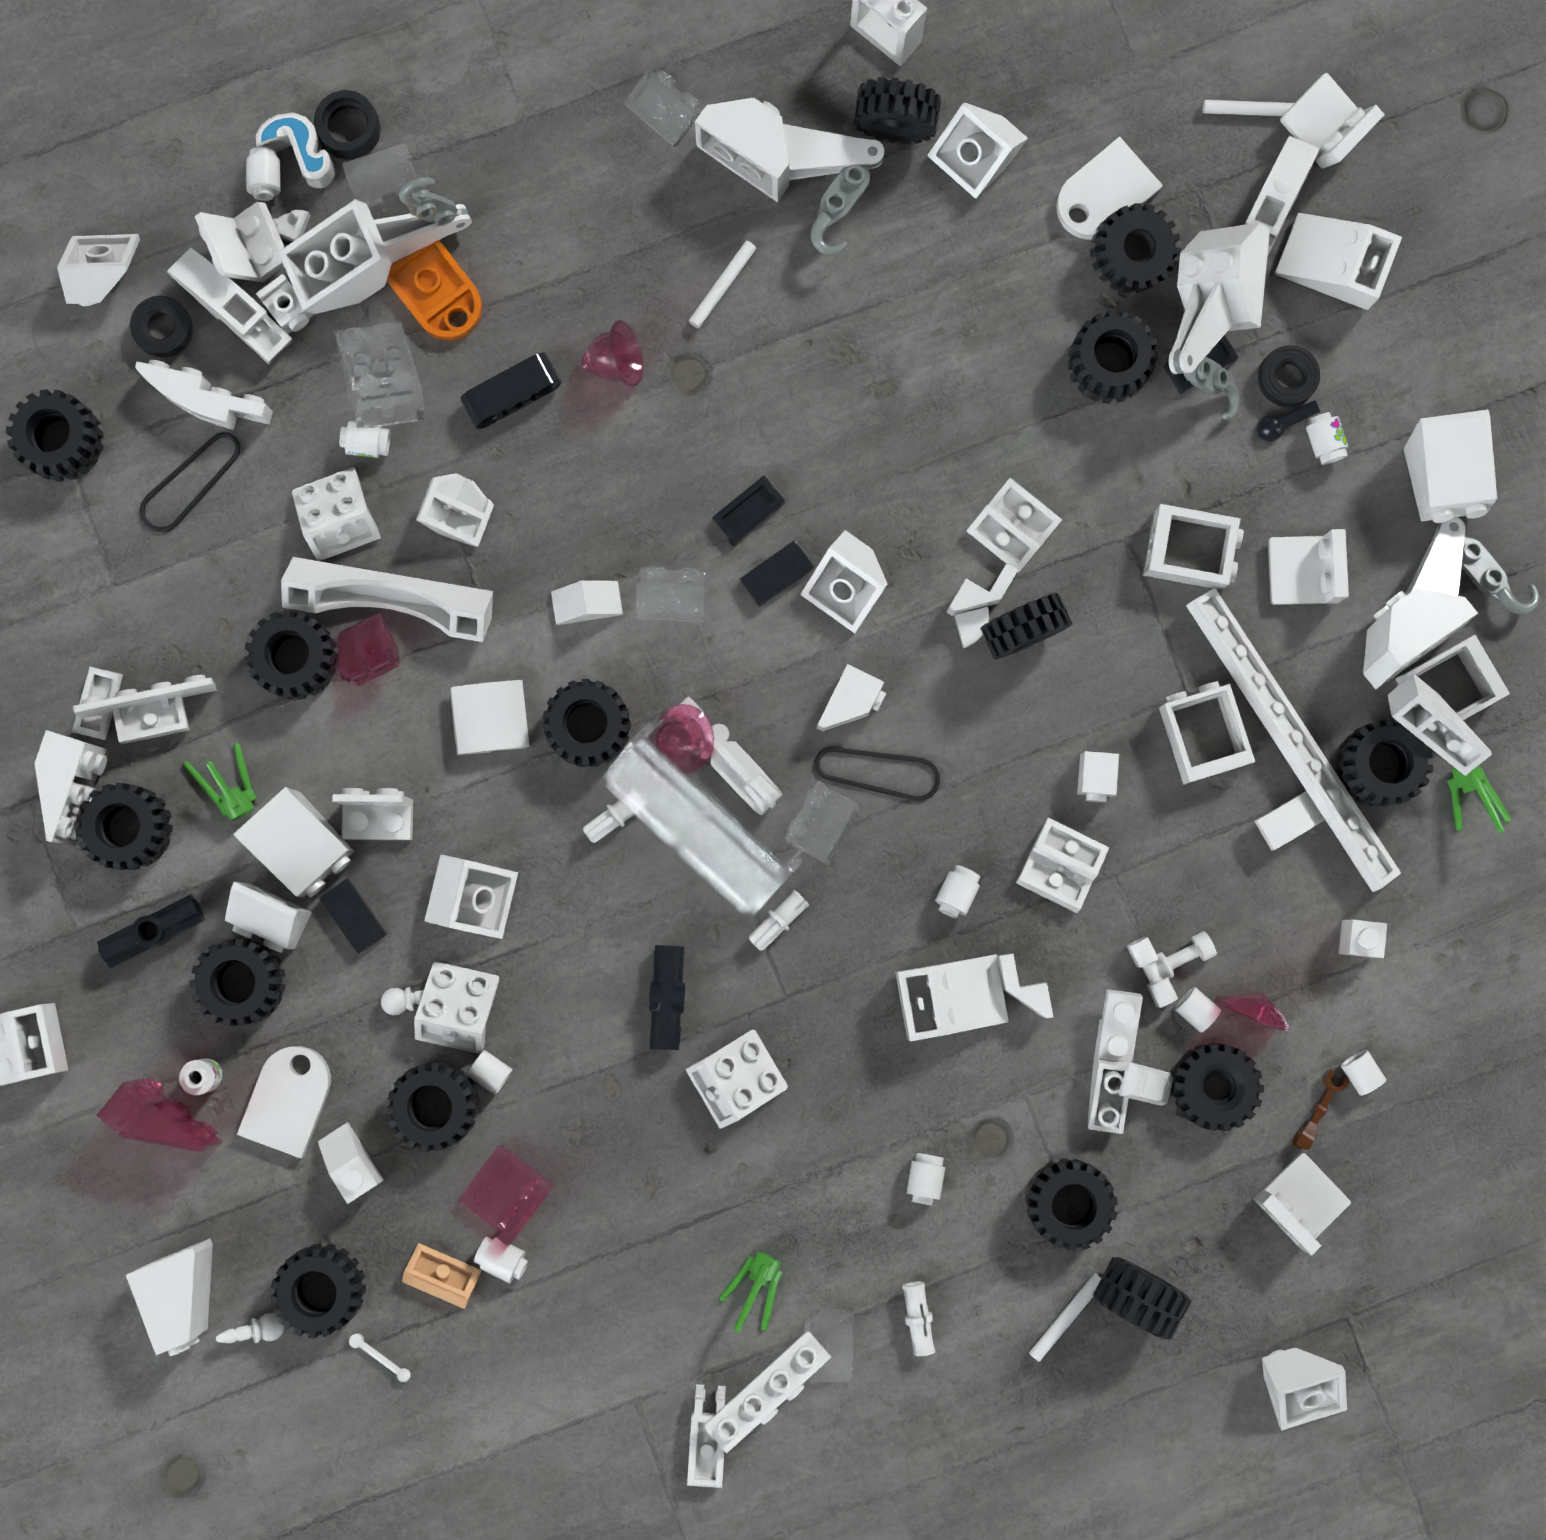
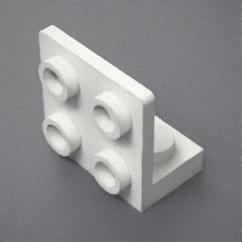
[1280,73,1385,169]
[195,202,285,283]
[292,467,381,561]
[1268,529,1349,605]
[332,788,413,840]
[414,962,499,1054]
[685,1030,788,1129]
[1253,1153,1351,1256]

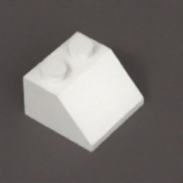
[424,855,518,939]
[225,882,312,953]

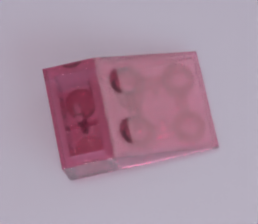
[96,1078,223,1152]

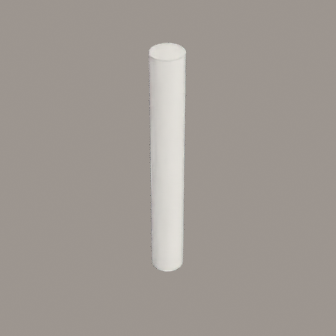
[1203,100,1294,116]
[688,240,757,329]
[1029,1273,1101,1362]

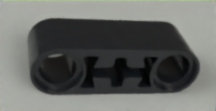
[460,352,562,429]

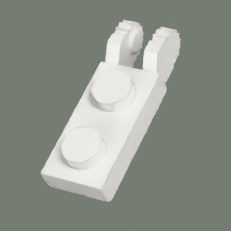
[687,1384,726,1488]

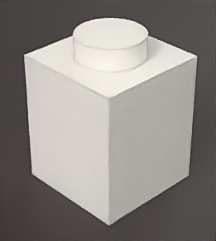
[1077,751,1119,802]
[1339,920,1387,958]

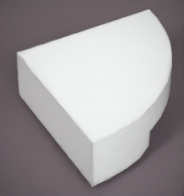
[273,210,310,243]
[954,606,989,649]

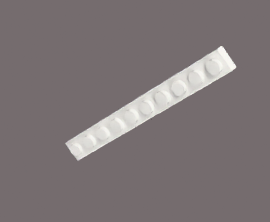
[1186,588,1401,892]

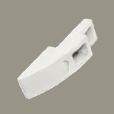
[1245,136,1320,257]
[167,248,292,364]
[135,360,273,430]
[1088,989,1143,1134]

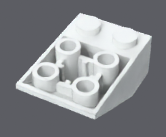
[1274,213,1402,310]
[35,730,107,846]
[895,954,1009,1041]
[0,1003,68,1086]

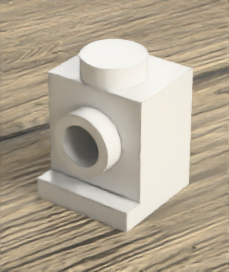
[256,274,314,334]

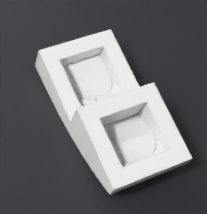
[1254,791,1325,851]

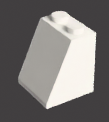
[1404,410,1497,523]
[233,787,355,898]
[126,1239,213,1356]

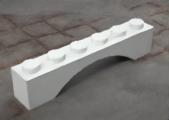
[281,557,493,642]

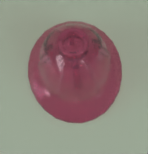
[582,320,644,387]
[654,704,714,773]

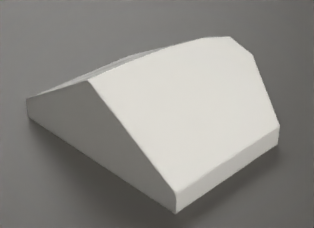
[416,473,494,547]

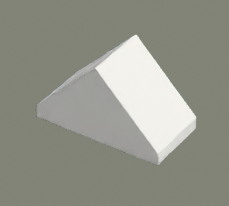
[551,580,623,625]

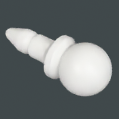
[381,987,424,1015]
[216,1313,285,1343]

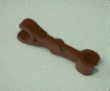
[1292,1069,1349,1150]

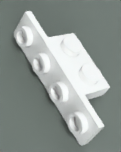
[73,675,217,745]
[705,1331,831,1454]

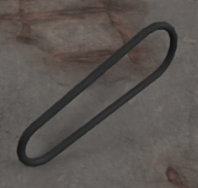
[140,432,241,532]
[815,747,940,801]

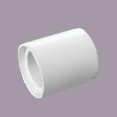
[1174,987,1221,1033]
[467,1050,513,1095]
[1341,1050,1387,1096]

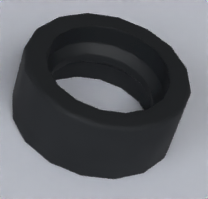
[314,90,381,160]

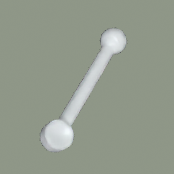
[349,1333,411,1382]

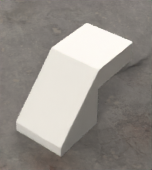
[946,563,1018,616]
[997,954,1053,1018]

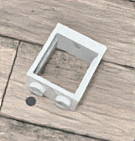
[850,0,927,66]
[1143,504,1244,590]
[1395,635,1510,720]
[1159,681,1255,785]

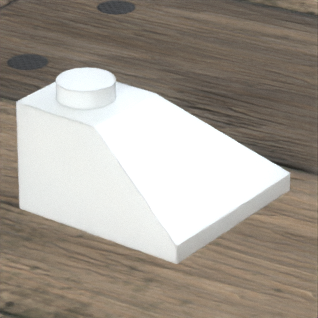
[927,103,1028,199]
[57,234,140,306]
[800,530,888,633]
[1262,1348,1347,1431]

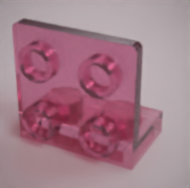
[459,1145,555,1247]

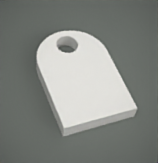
[1056,136,1163,240]
[237,1046,331,1159]

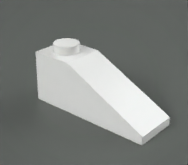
[1388,673,1492,776]

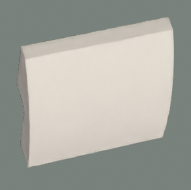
[967,478,1063,573]
[450,680,530,755]
[1016,818,1109,913]

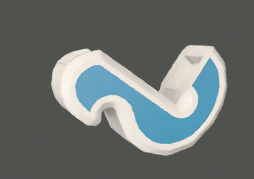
[256,113,335,189]

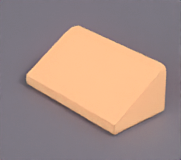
[402,1243,482,1309]

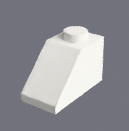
[817,664,886,731]
[318,1122,384,1204]

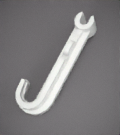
[669,696,783,815]

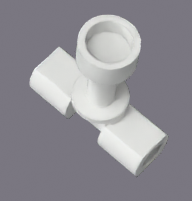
[1126,931,1217,1008]

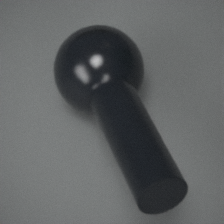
[1257,400,1320,442]

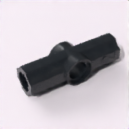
[97,894,205,968]
[649,945,685,1050]

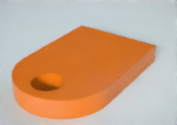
[386,240,482,341]

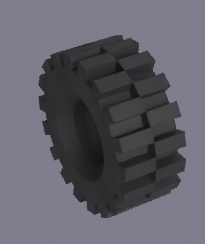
[853,77,941,144]
[1090,203,1181,293]
[980,593,1073,660]
[1171,1043,1264,1132]

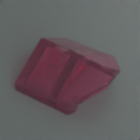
[337,612,400,686]
[1214,992,1290,1032]

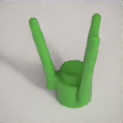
[183,743,257,821]
[1447,765,1511,834]
[719,1250,783,1333]

